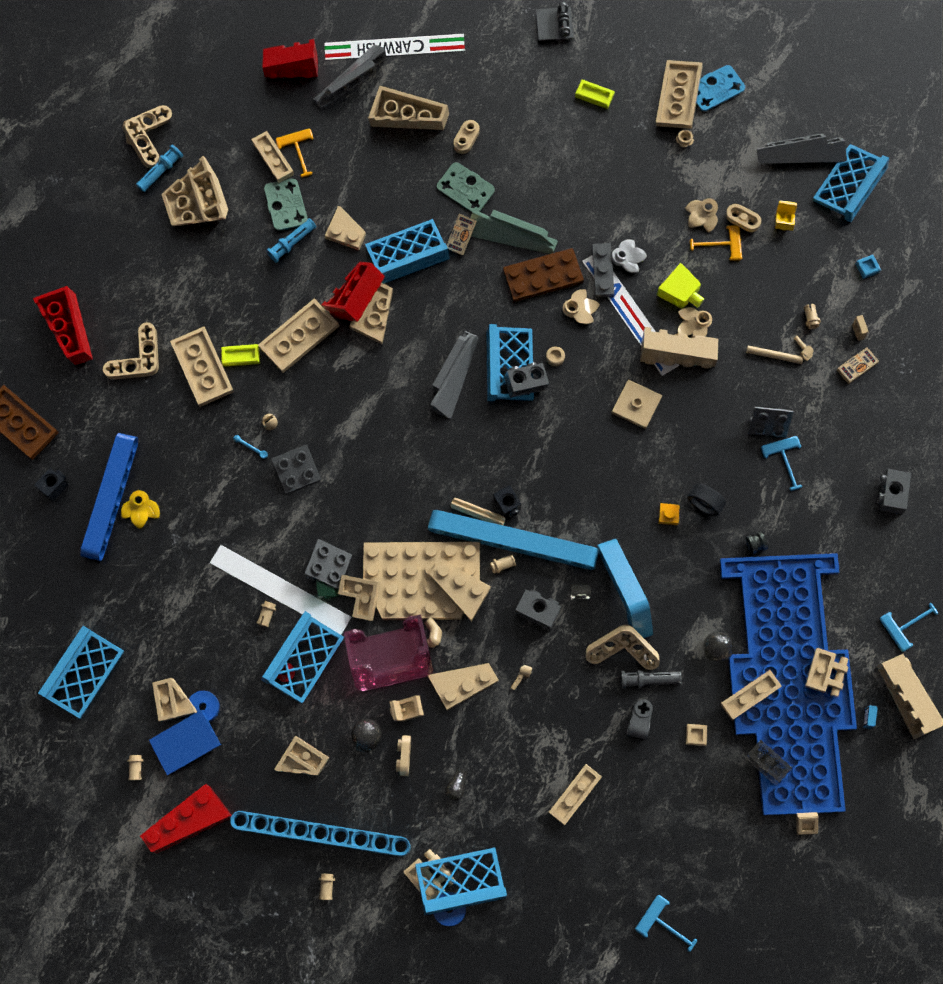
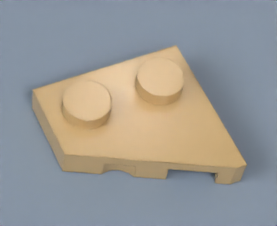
[325,206,366,250]
[152,678,197,722]
[274,736,329,775]

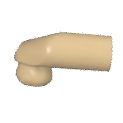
[424,618,442,648]

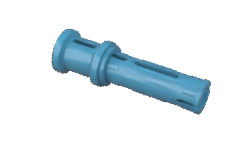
[136,145,183,192]
[266,218,316,263]

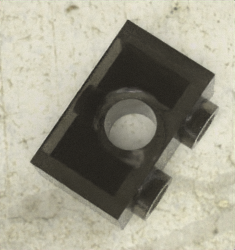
[744,740,792,785]

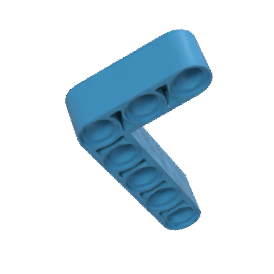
[597,539,653,638]

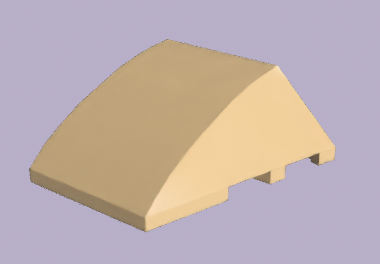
[162,156,228,226]

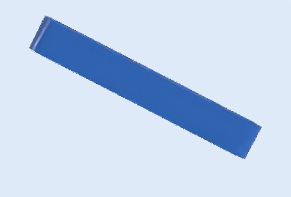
[81,433,138,561]

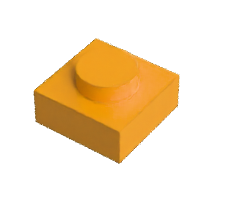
[659,503,680,525]

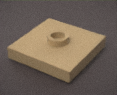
[612,380,662,429]

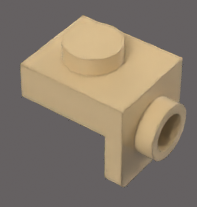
[390,696,424,722]

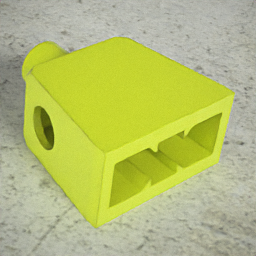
[657,263,704,309]

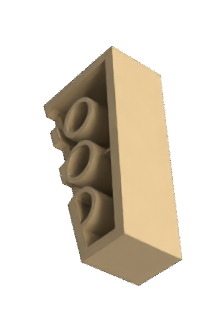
[368,86,449,130]
[640,327,718,368]
[877,654,943,739]

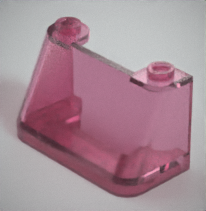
[344,614,433,691]

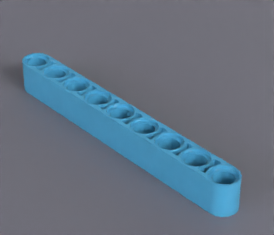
[427,510,599,570]
[231,811,411,857]

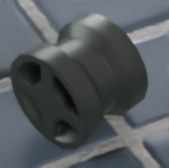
[746,531,768,554]

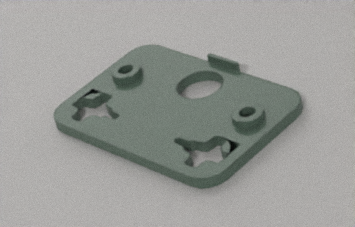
[437,162,495,212]
[264,179,308,231]

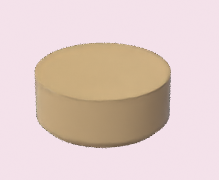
[546,347,565,366]

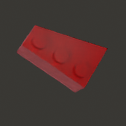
[263,39,318,78]
[321,262,385,322]

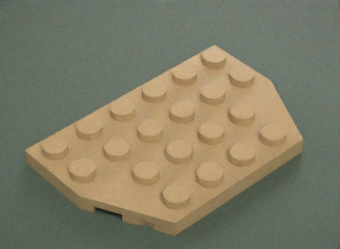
[363,542,480,620]

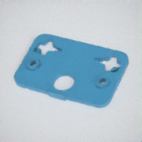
[696,65,745,111]

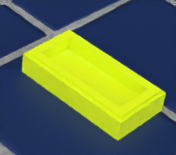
[575,80,615,109]
[221,344,260,367]

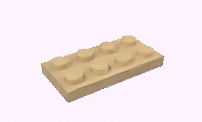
[656,60,703,129]
[258,298,339,373]
[170,326,234,407]

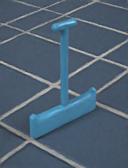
[761,436,802,491]
[880,603,938,652]
[635,895,697,952]

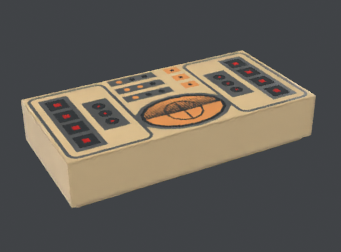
[447,214,477,255]
[837,348,879,384]

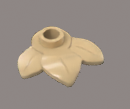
[685,198,718,233]
[563,289,600,324]
[678,307,712,337]

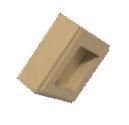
[852,315,869,340]
[686,724,707,746]
[796,812,819,835]

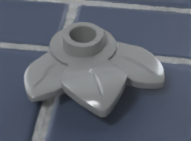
[611,239,647,273]

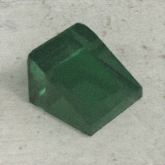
[316,579,339,599]

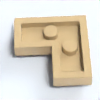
[338,575,380,621]

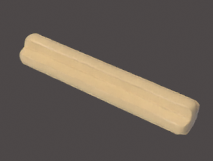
[451,498,505,525]

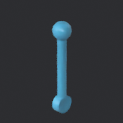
[233,435,268,459]

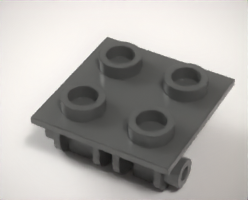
[536,2,574,41]
[748,407,793,438]
[271,444,321,493]
[304,539,352,590]

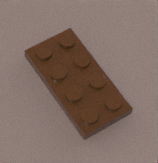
[503,248,584,303]
[0,385,59,460]

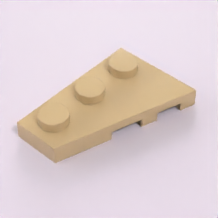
[350,283,393,344]
[430,559,491,622]
[428,663,499,711]

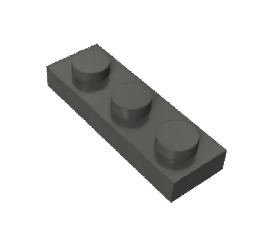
[592,243,614,298]

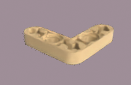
[124,105,172,168]
[103,322,159,380]
[586,625,659,670]

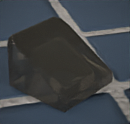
[570,584,591,599]

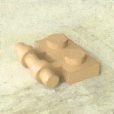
[805,648,848,697]
[404,849,456,900]

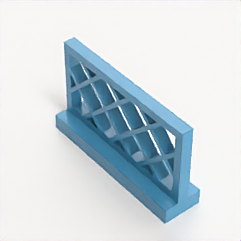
[813,144,889,222]
[365,219,450,284]
[486,324,534,401]
[261,611,344,704]
[38,626,124,719]
[415,848,507,916]

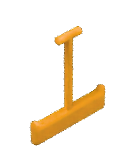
[276,129,314,177]
[690,225,742,261]

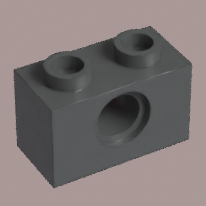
[877,469,911,515]
[515,589,561,631]

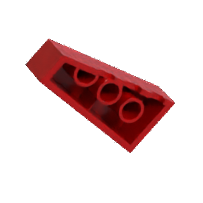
[33,286,93,365]
[140,784,232,854]

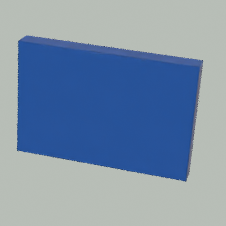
[149,710,221,775]

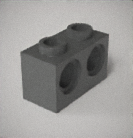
[504,362,549,398]

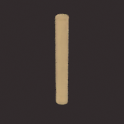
[746,346,803,364]

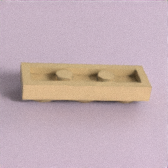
[251,131,294,183]
[721,670,782,720]
[549,764,602,826]

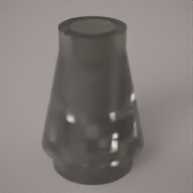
[445,768,468,800]

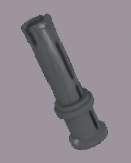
[620,670,682,689]

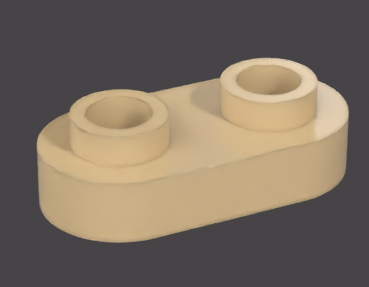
[454,120,480,154]
[726,204,761,232]
[396,735,411,776]

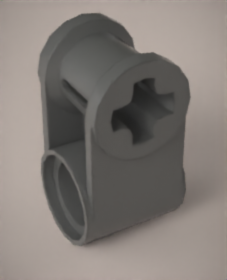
[626,699,653,740]

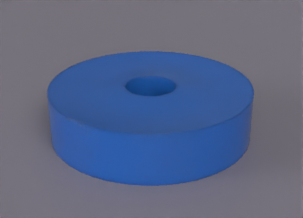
[189,691,220,722]
[434,892,466,926]

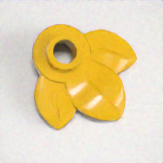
[121,490,160,529]

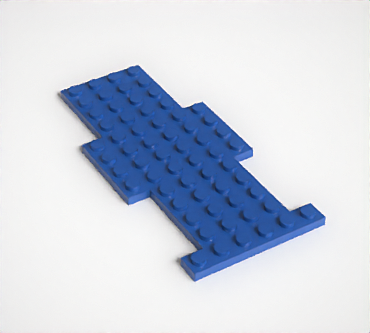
[720,553,857,816]

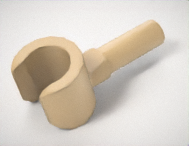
[794,336,813,361]
[511,665,532,690]

